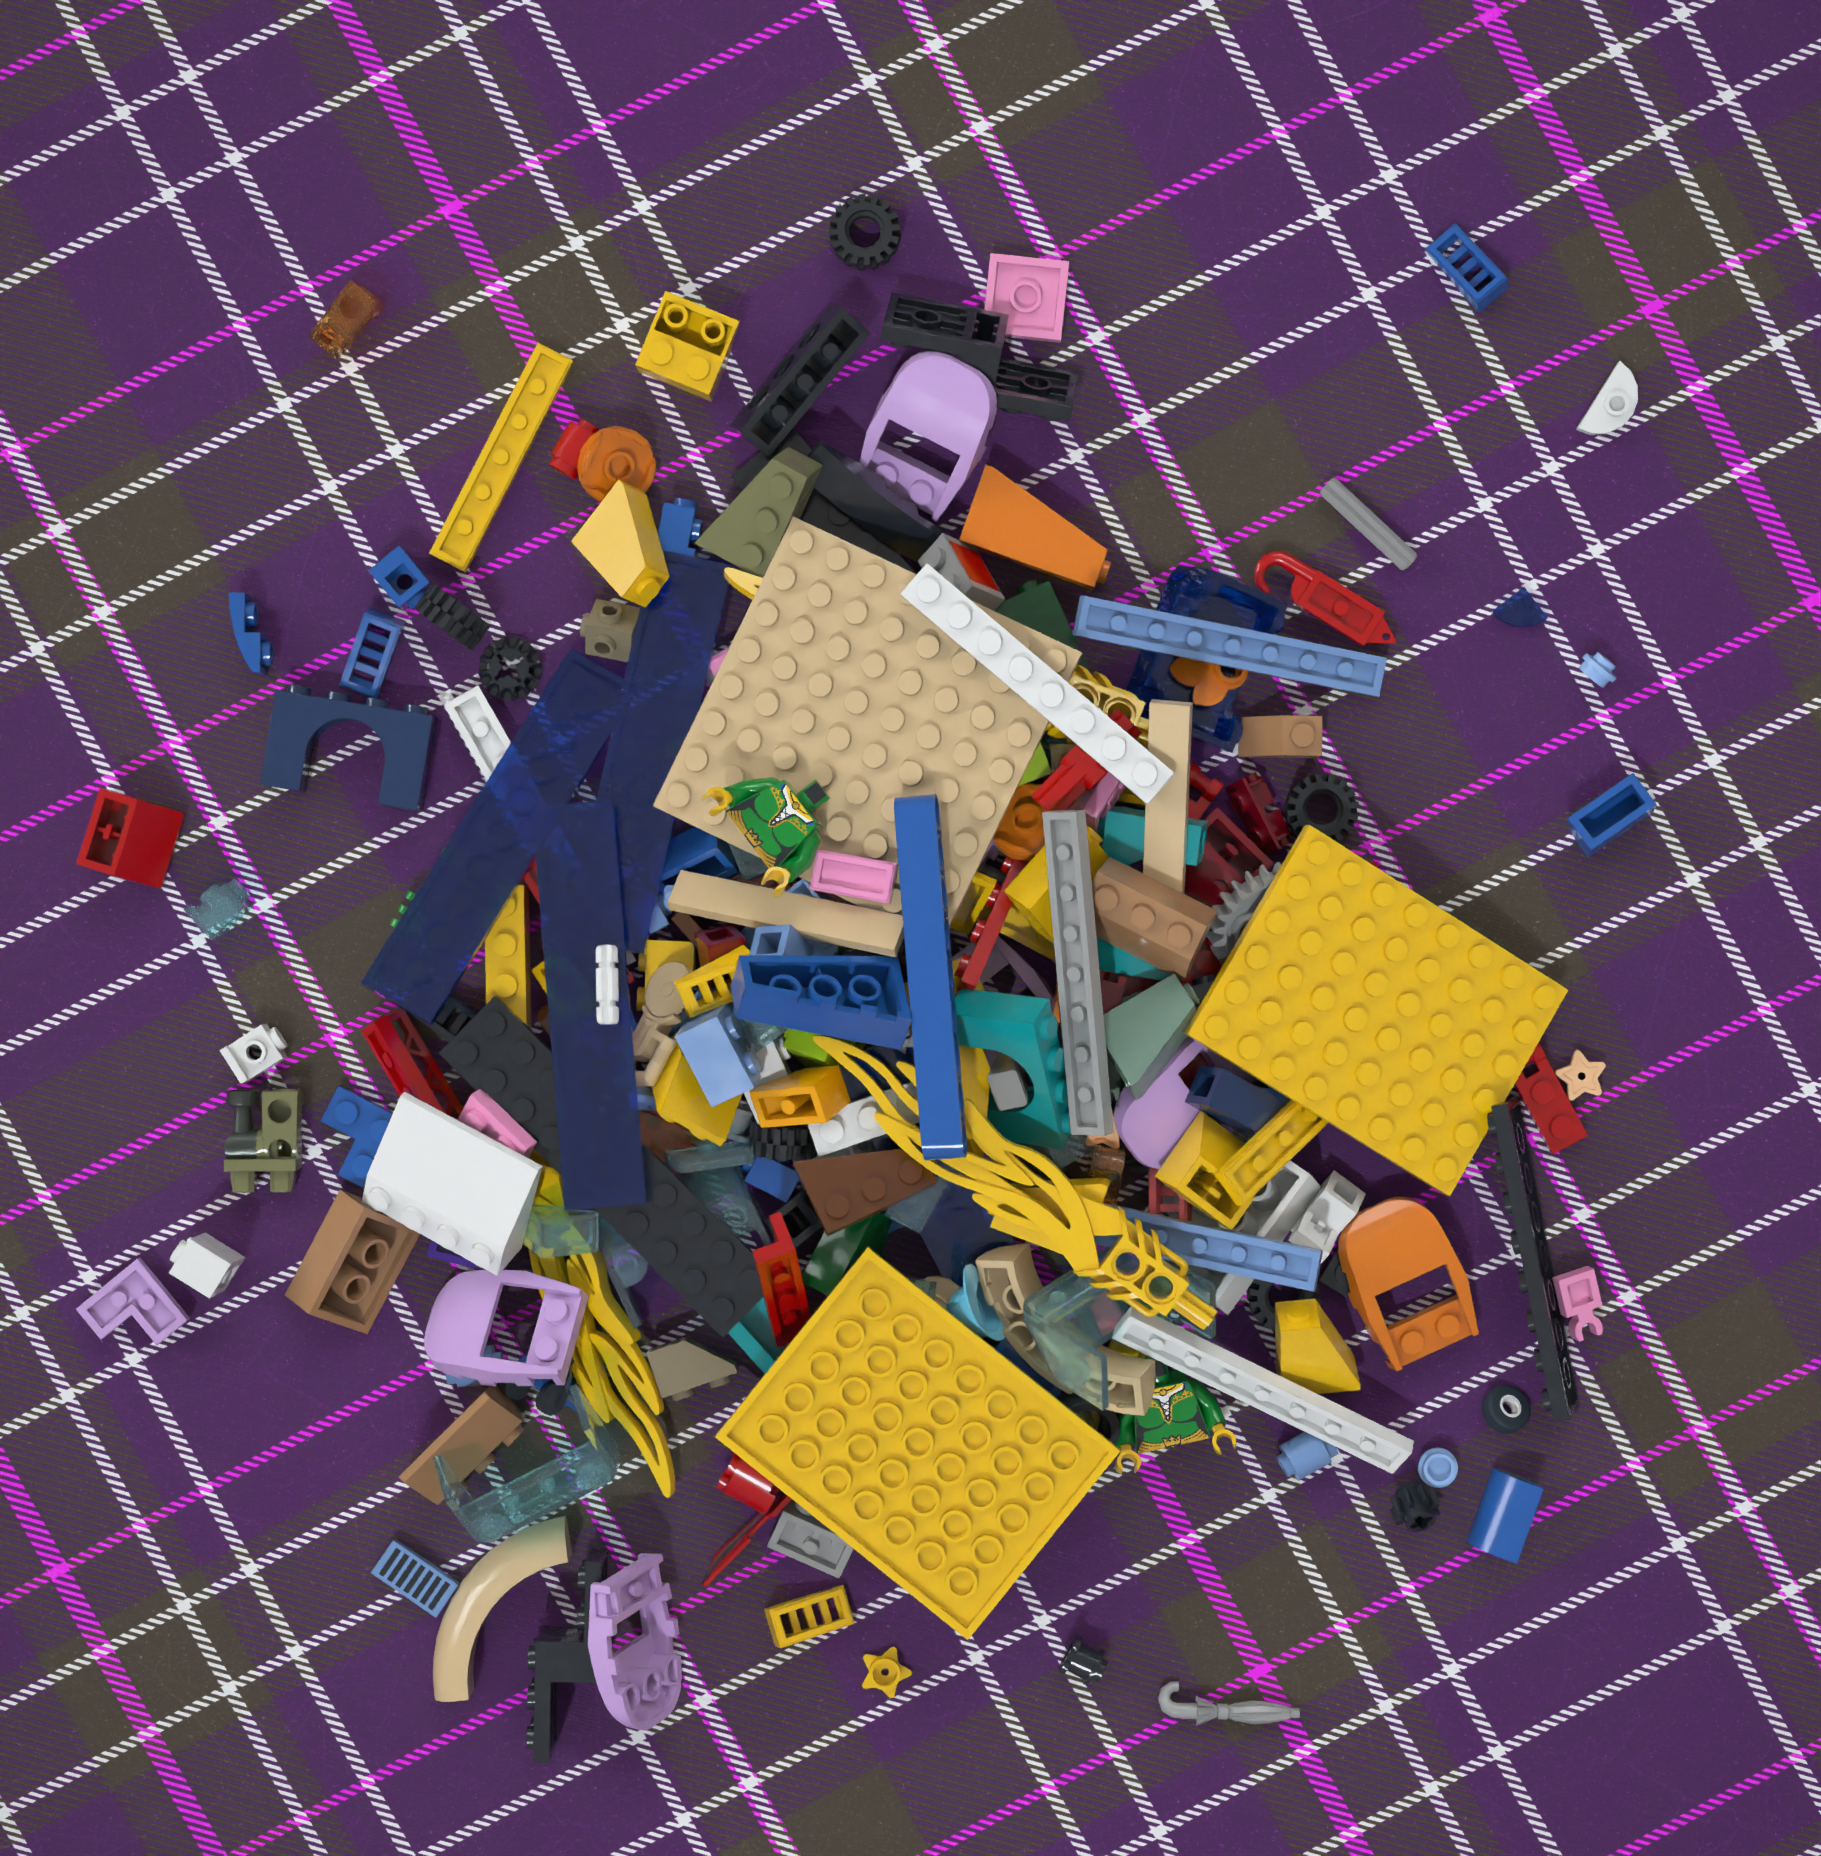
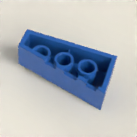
[730,955,912,1050]

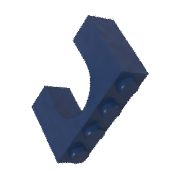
[260,685,438,812]
[1185,1065,1291,1139]

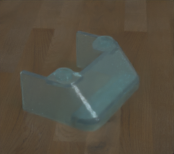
[595,1155,775,1328]
[1023,1247,1216,1411]
[433,1384,622,1543]

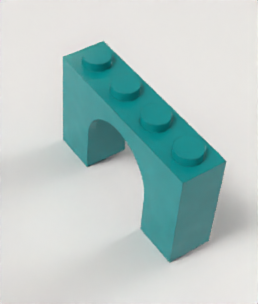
[1097,806,1208,982]
[955,988,1071,1149]

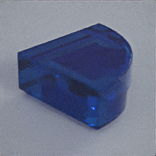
[1491,587,1548,627]

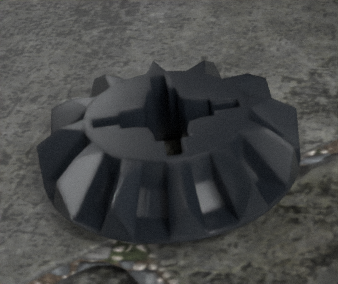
[478,637,542,701]

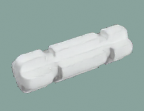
[596,945,619,1025]

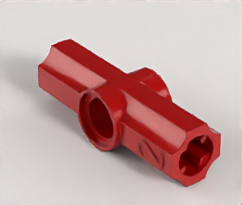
[1031,709,1142,811]

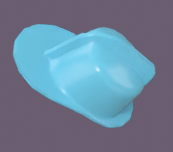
[946,1264,1005,1341]

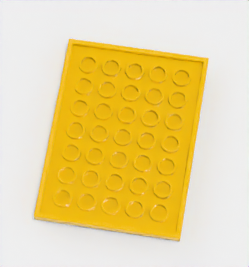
[1184,825,1568,1196]
[715,1247,1120,1640]

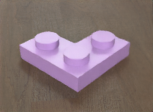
[76,1258,190,1345]

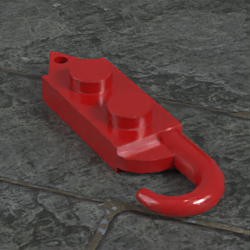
[1254,551,1396,647]

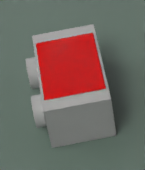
[918,533,1005,611]

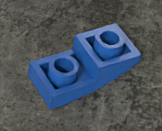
[229,592,274,675]

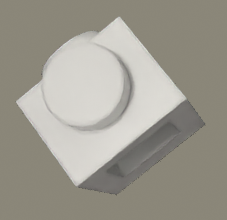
[220,1024,288,1084]

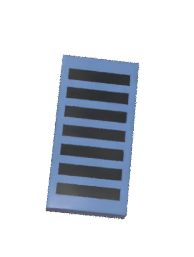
[371,1538,460,1618]

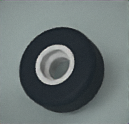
[1482,1385,1531,1434]

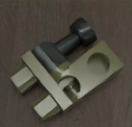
[224,1089,304,1193]

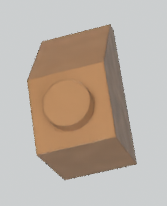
[1238,715,1322,758]

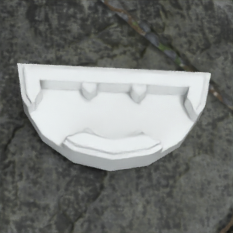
[1576,361,1638,435]

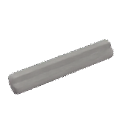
[1320,478,1417,570]

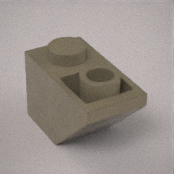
[646,1336,739,1401]

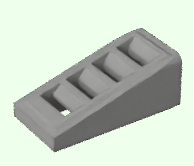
[987,1052,1028,1111]

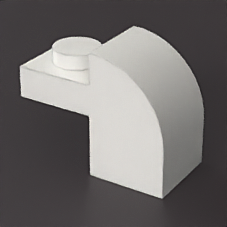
[1289,1170,1366,1263]

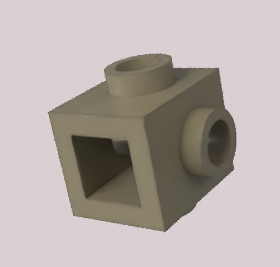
[580,599,642,663]

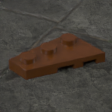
[793,1147,937,1237]

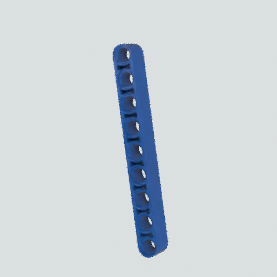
[894,794,967,1161]

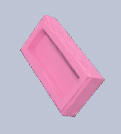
[810,850,898,904]

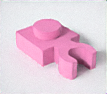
[1552,1266,1603,1342]

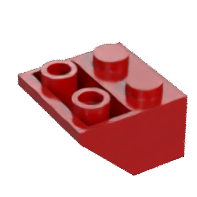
[76,788,186,889]

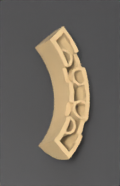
[976,1244,1156,1416]
[433,1515,572,1702]

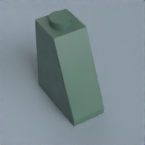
[1103,974,1200,1100]

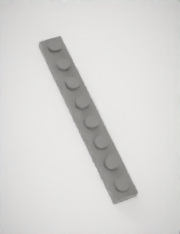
[1042,810,1114,1136]

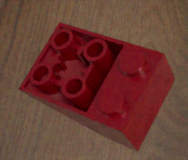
[1185,807,1274,917]

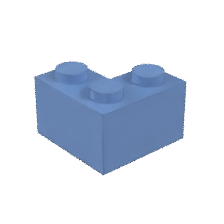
[674,1002,762,1107]

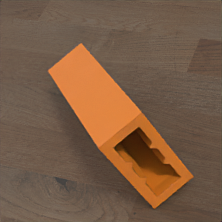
[959,465,1111,591]

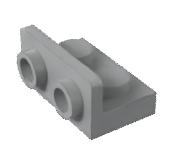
[767,1499,853,1578]

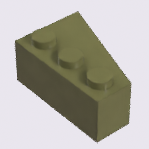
[695,447,823,578]

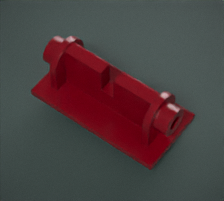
[1225,772,1292,855]

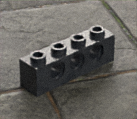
[729,303,871,456]

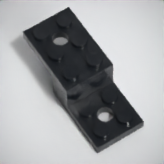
[880,292,1078,421]
[526,1548,608,1763]

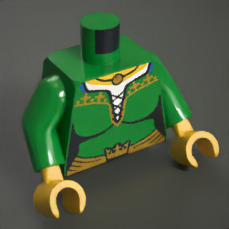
[701,777,830,897]
[1115,1356,1237,1474]

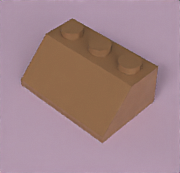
[1092,857,1218,981]
[285,1190,420,1334]
[399,1385,526,1505]

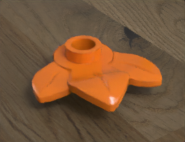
[1169,657,1248,706]

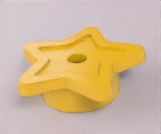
[862,1647,912,1698]

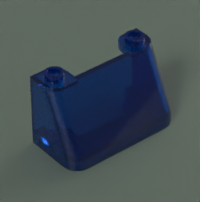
[1126,566,1288,753]

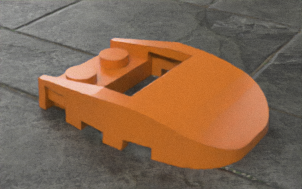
[1338,1197,1479,1371]

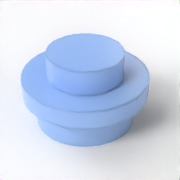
[1579,652,1617,688]
[1418,1447,1458,1488]

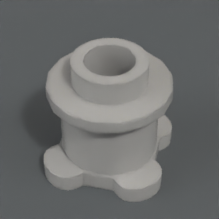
[727,1099,754,1144]

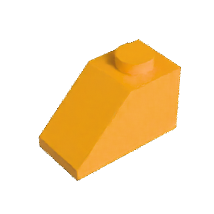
[749,1065,851,1128]

